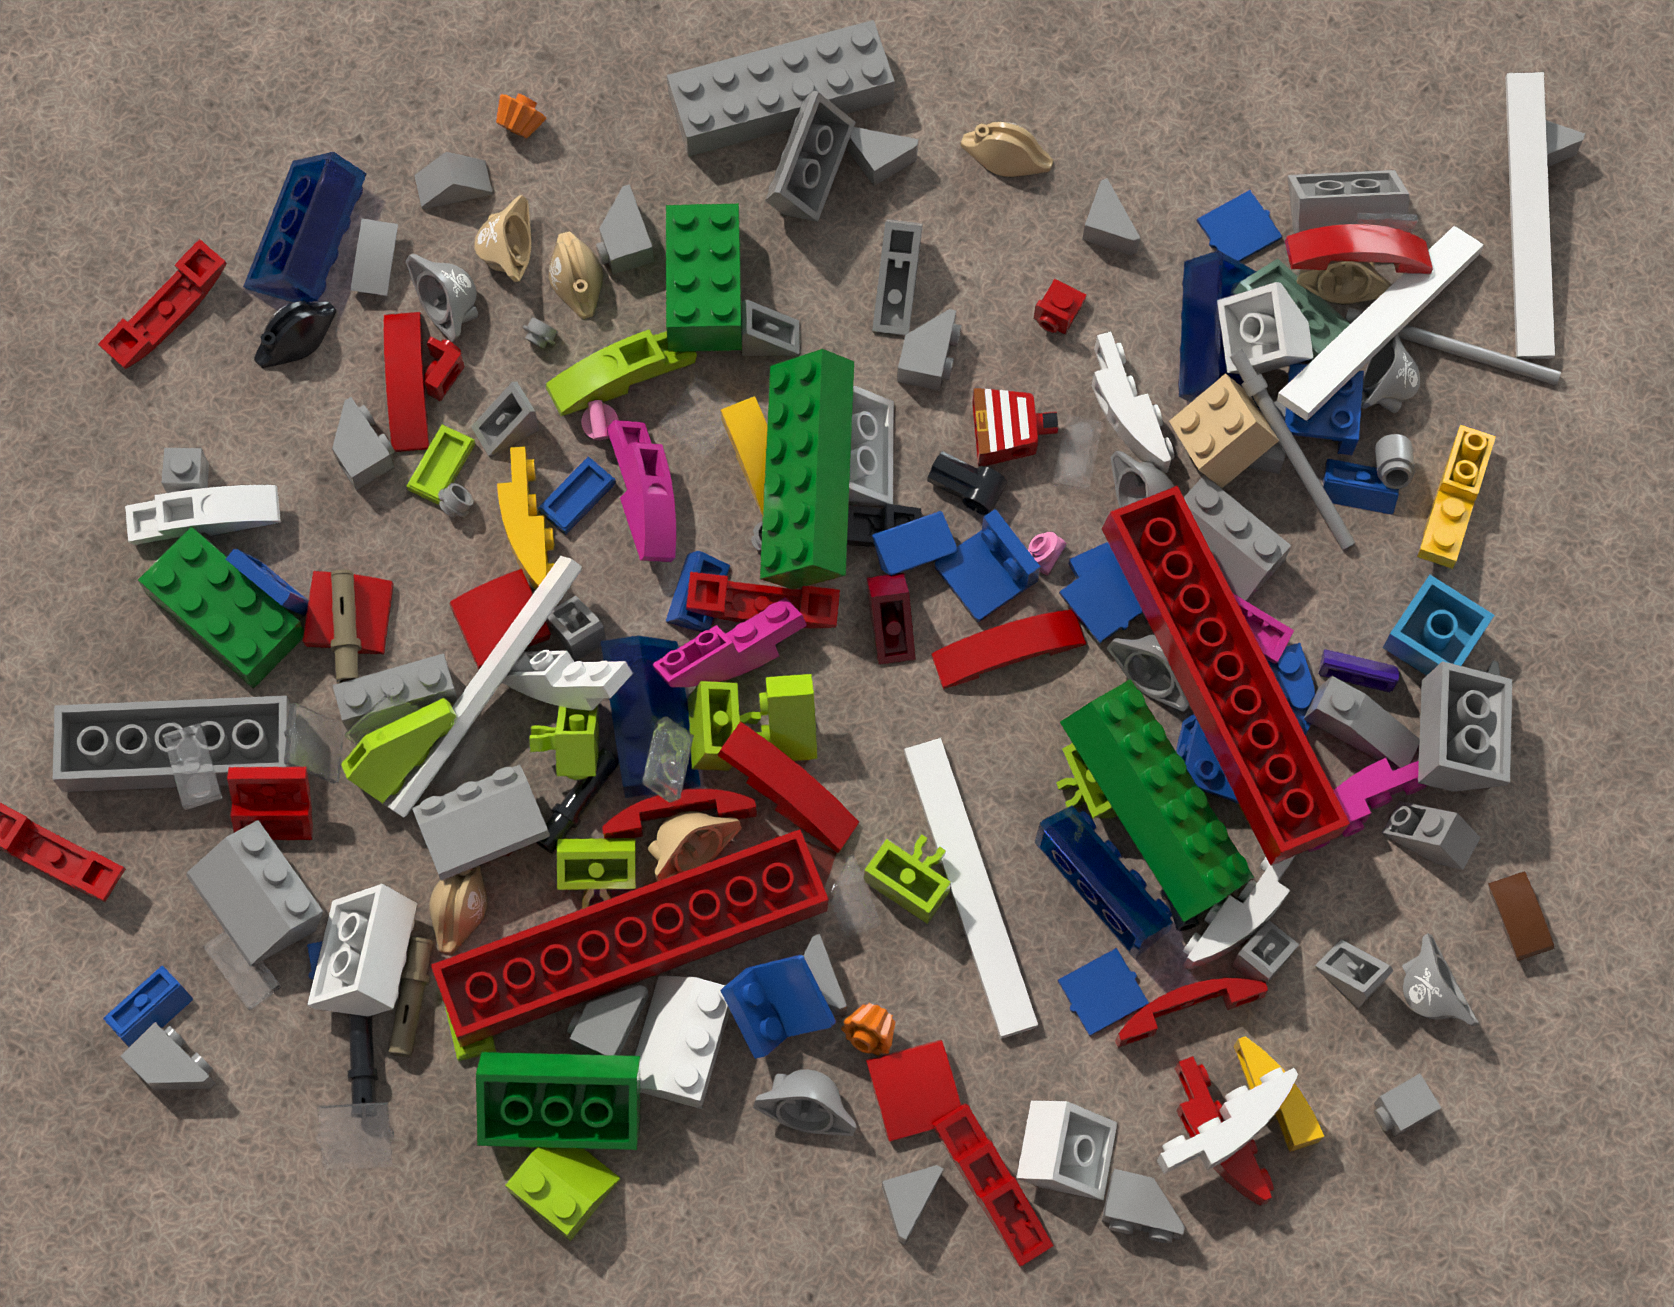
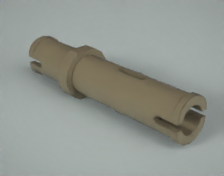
[331,569,361,684]
[388,937,433,1058]

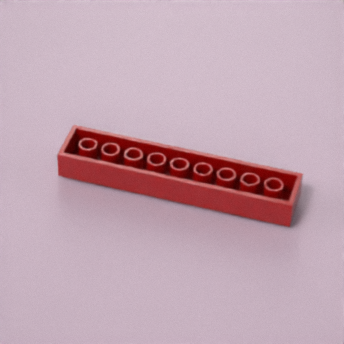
[1102,486,1350,866]
[431,829,829,1048]

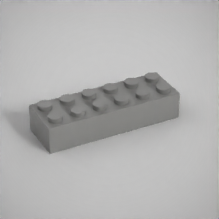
[667,20,895,156]
[53,696,293,792]

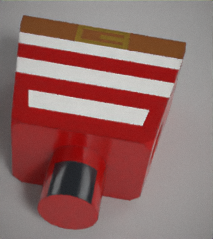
[972,388,1058,467]

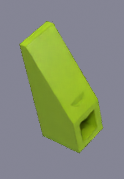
[341,698,456,803]

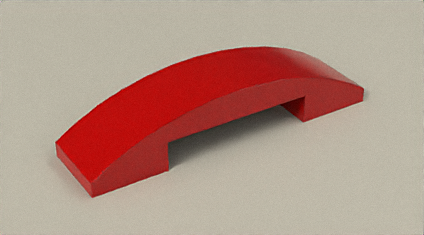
[1285,224,1433,274]
[98,239,227,369]
[384,312,429,452]
[686,572,840,629]
[931,610,1086,689]
[602,789,757,838]
[0,803,126,902]
[1115,978,1268,1048]

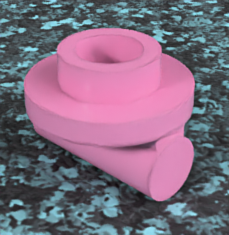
[581,400,619,441]
[1028,532,1067,575]

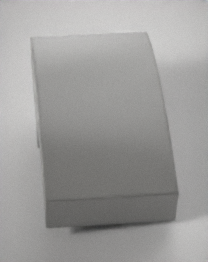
[351,218,398,296]

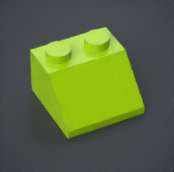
[505,1147,621,1241]

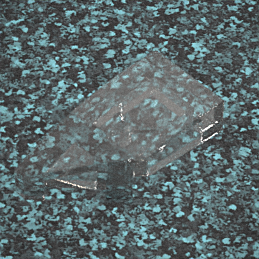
[830,855,882,938]

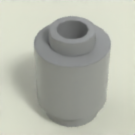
[1375,434,1415,489]

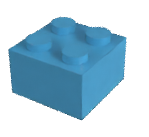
[1383,575,1495,676]

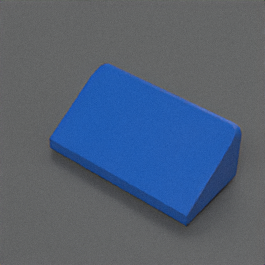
[1322,459,1399,515]
[872,511,957,575]
[666,550,730,632]
[103,965,193,1047]

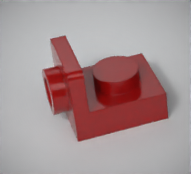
[1033,279,1087,335]
[424,337,465,402]

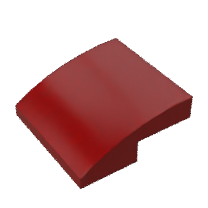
[449,569,551,670]
[303,571,394,655]
[227,767,313,840]
[866,1040,961,1141]

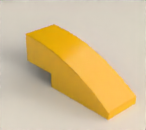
[721,396,767,517]
[1234,1036,1324,1152]

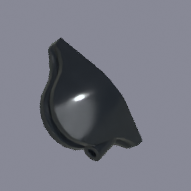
[254,301,337,368]

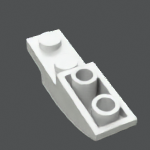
[1091,332,1174,474]
[125,485,281,545]
[502,650,633,710]
[1183,855,1296,970]
[1157,1067,1298,1174]

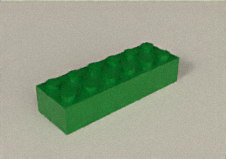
[760,349,855,589]
[1060,679,1254,922]

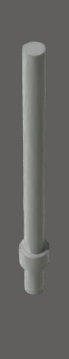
[1345,307,1561,385]
[1230,349,1355,550]

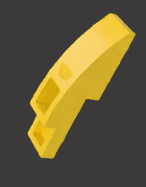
[1417,425,1496,569]
[497,447,555,590]

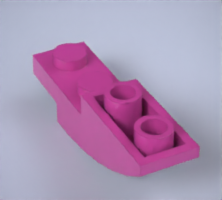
[607,420,676,562]
[652,598,807,687]
[1308,758,1427,852]

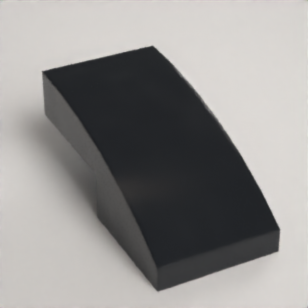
[847,504,922,547]

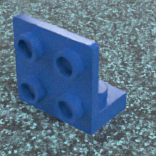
[1284,364,1364,455]
[935,509,1041,622]
[1176,714,1239,804]
[720,955,836,1059]

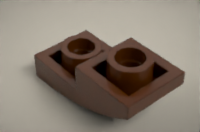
[1488,871,1555,961]

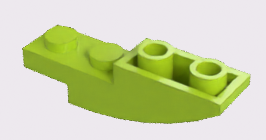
[545,329,697,416]

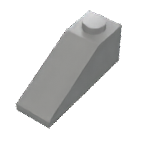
[872,219,923,335]
[1304,676,1420,770]

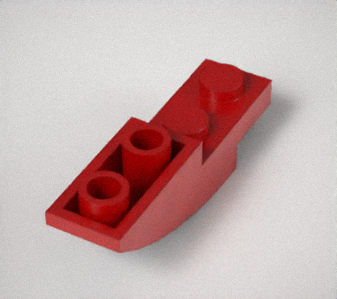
[1175,1056,1274,1206]

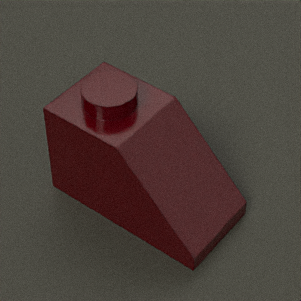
[866,573,916,665]

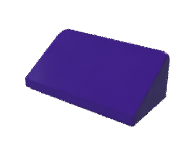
[1318,649,1399,693]

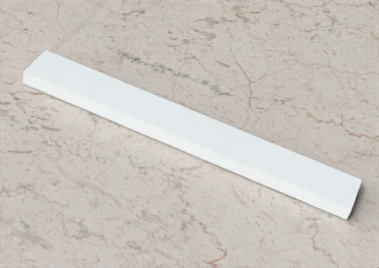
[1505,72,1555,359]
[1277,226,1484,421]
[384,556,582,817]
[904,738,1038,1039]

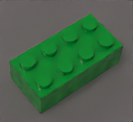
[666,203,742,352]
[138,526,304,689]
[476,1052,640,1150]

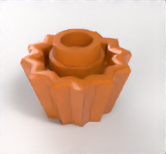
[496,93,546,139]
[841,1003,896,1056]

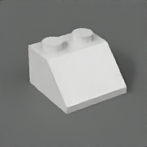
[1217,282,1314,374]
[1017,1101,1117,1200]

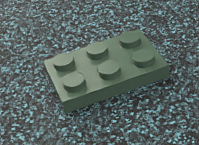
[1233,258,1350,362]

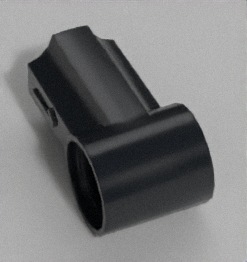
[927,451,1007,516]

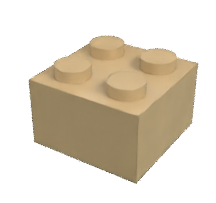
[1169,373,1279,488]

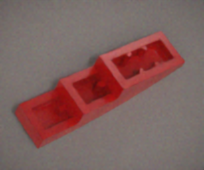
[717,721,859,853]
[932,1103,1054,1267]

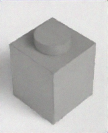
[161,448,209,493]
[1374,1074,1441,1137]

